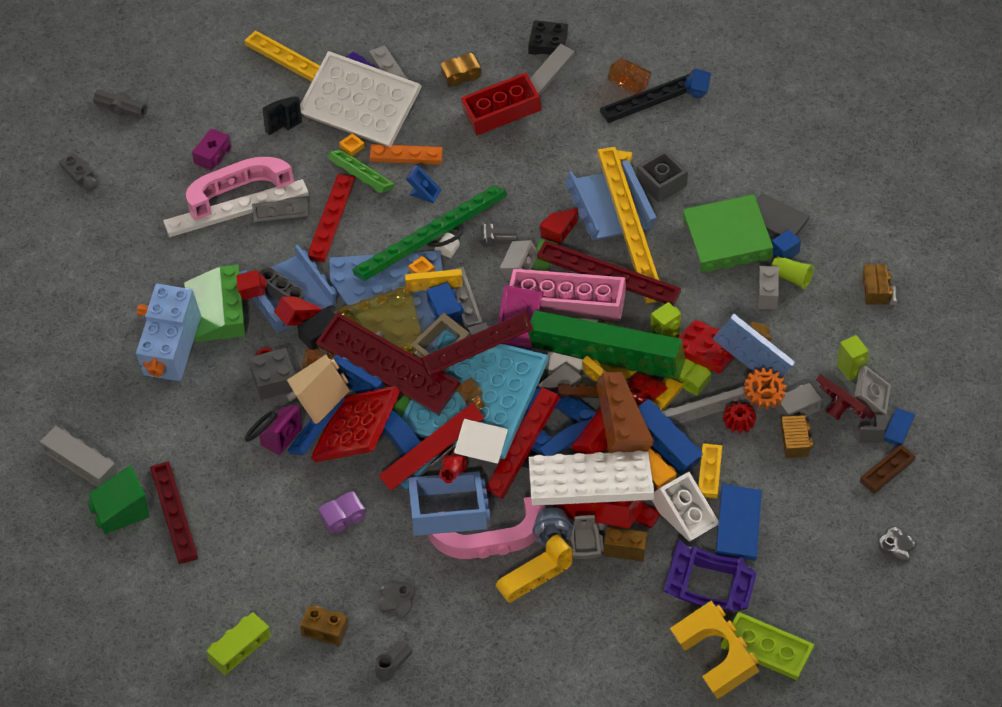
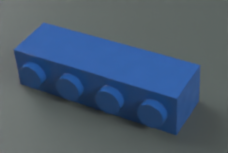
[638,399,703,476]

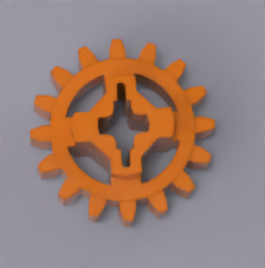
[743,368,787,410]

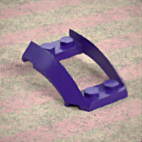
[661,540,757,611]

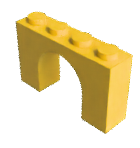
[670,601,760,699]

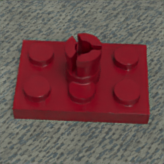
[816,374,875,421]

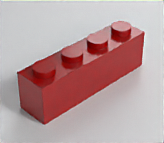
[571,408,608,454]

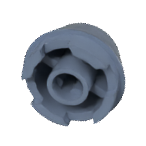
[532,508,573,546]

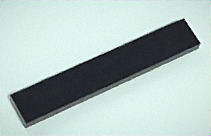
[600,74,689,123]

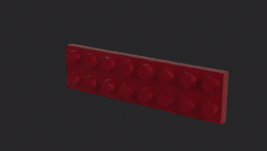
[316,312,461,416]

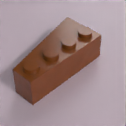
[597,372,654,453]

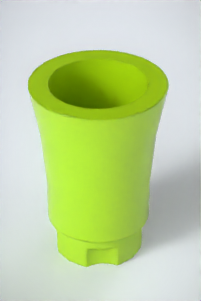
[772,256,814,289]

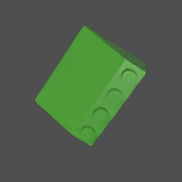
[184,265,246,342]

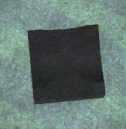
[528,20,568,55]

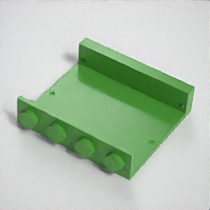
[682,194,773,273]

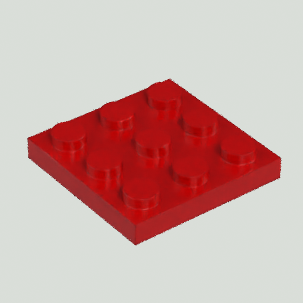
[678,320,735,374]

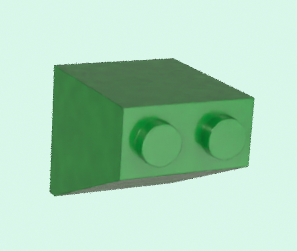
[87,465,150,534]

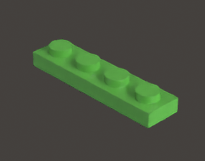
[328,149,394,193]

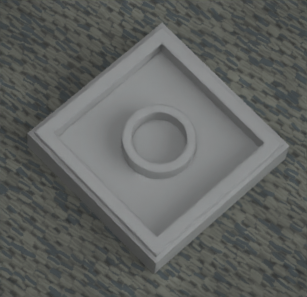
[854,365,891,416]

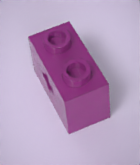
[192,128,231,171]

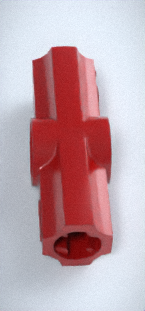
[439,449,469,483]

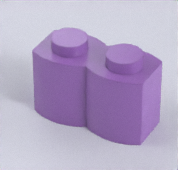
[318,491,366,534]

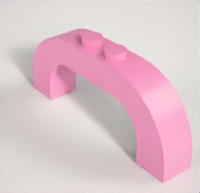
[186,157,294,221]
[428,497,546,559]

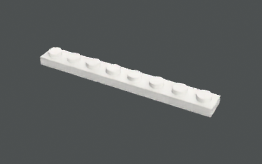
[163,179,309,237]

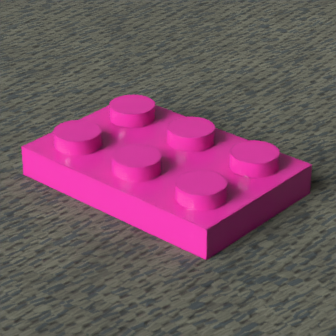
[498,285,543,348]

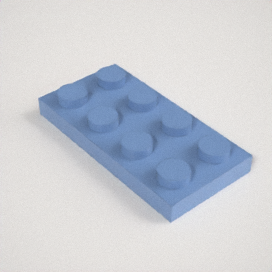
[713,314,795,379]

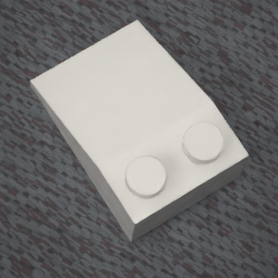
[652,472,718,542]

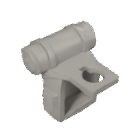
[567,515,606,559]

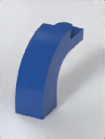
[382,410,421,457]

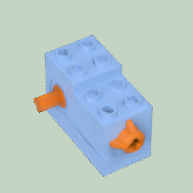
[136,284,201,382]

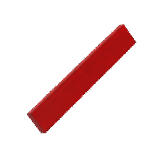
[378,403,485,491]

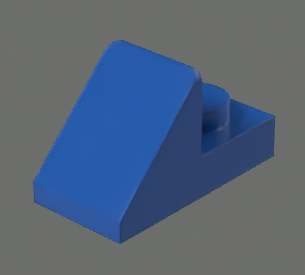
[406,165,441,203]

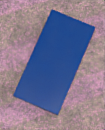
[716,484,762,561]

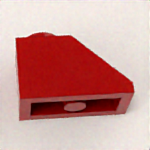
[540,209,578,245]
[274,296,322,326]

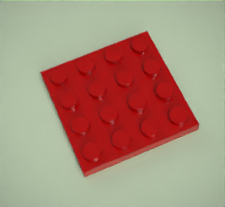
[311,386,400,463]

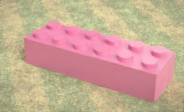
[509,269,626,321]

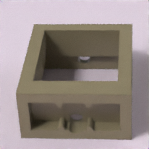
[411,313,471,372]

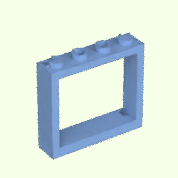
[408,471,490,536]

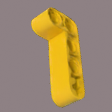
[495,534,573,603]

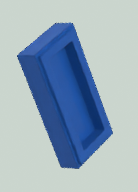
[883,408,915,446]

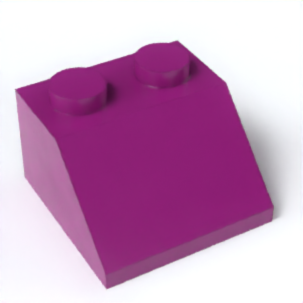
[259,405,302,456]

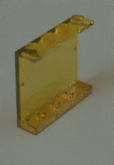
[335,286,422,355]

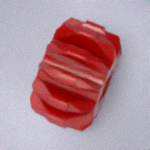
[723,401,757,435]

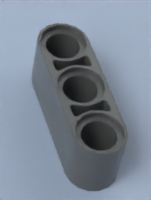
[259,267,304,301]

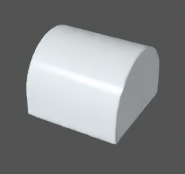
[435,233,460,258]

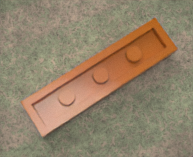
[370,144,443,165]

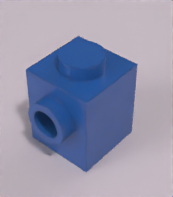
[685,68,711,98]
[772,230,801,259]

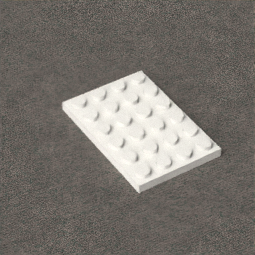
[300,51,421,148]
[529,450,654,505]

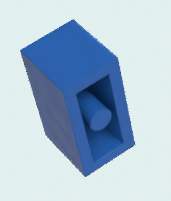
[426,283,464,323]

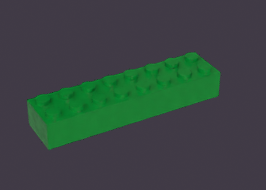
[528,310,685,379]

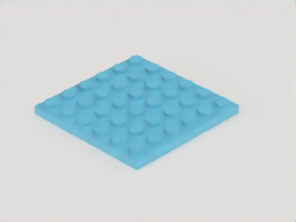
[402,330,549,460]

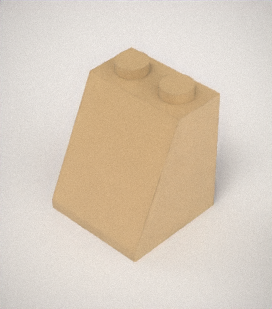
[287,355,350,424]

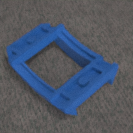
[517,397,596,456]

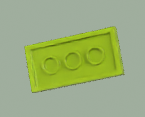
[721,612,815,681]

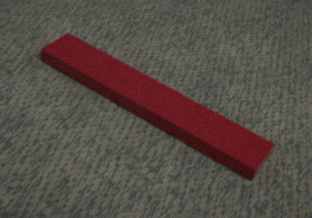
[421,312,534,376]
[150,461,198,564]

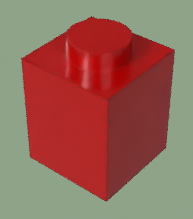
[236,270,267,300]

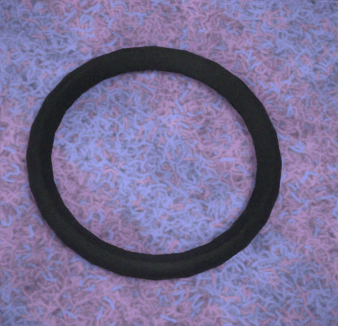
[427,226,462,247]
[245,411,276,442]

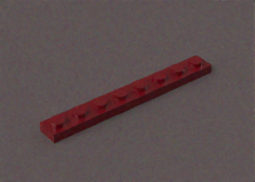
[537,240,681,307]

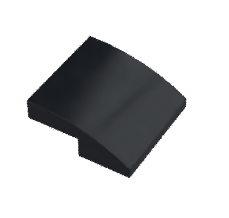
[262,97,302,135]

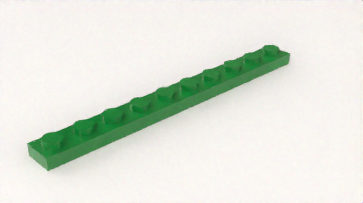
[352,185,507,281]

